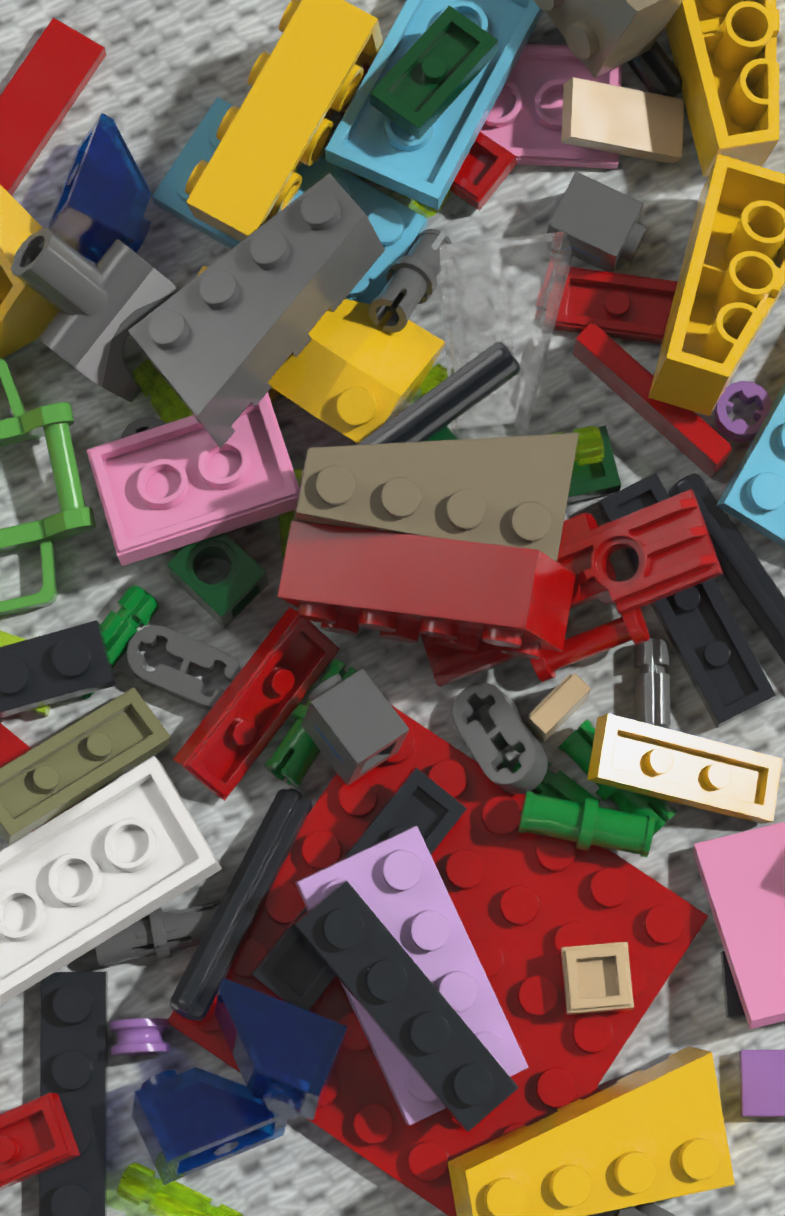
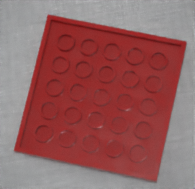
[168,705,709,1216]

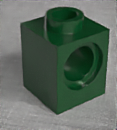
[167,533,269,629]

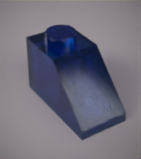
[48,113,152,264]
[214,978,348,1120]
[132,1067,289,1185]

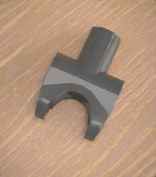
[11,228,179,402]

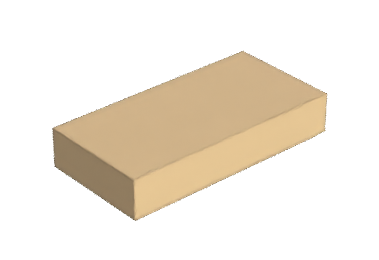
[561,77,684,163]

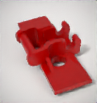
[420,489,723,687]

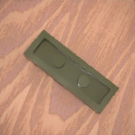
[0,687,171,845]

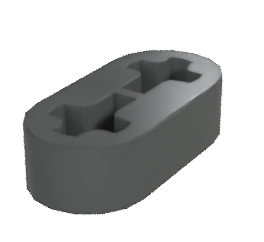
[127,625,241,710]
[452,682,548,795]

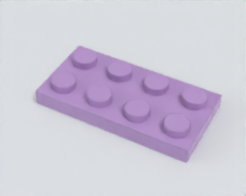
[295,826,529,1125]

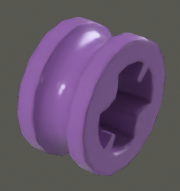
[714,381,773,442]
[110,1018,170,1056]

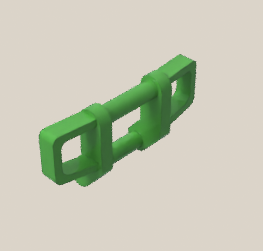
[0,358,96,616]

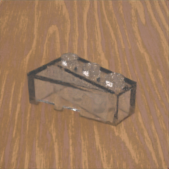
[439,232,573,440]

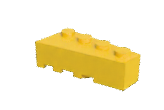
[185,0,383,242]
[665,0,780,177]
[649,154,785,416]
[448,1046,735,1216]

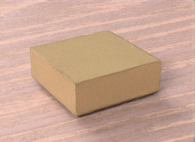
[527,673,591,743]
[561,942,634,1015]

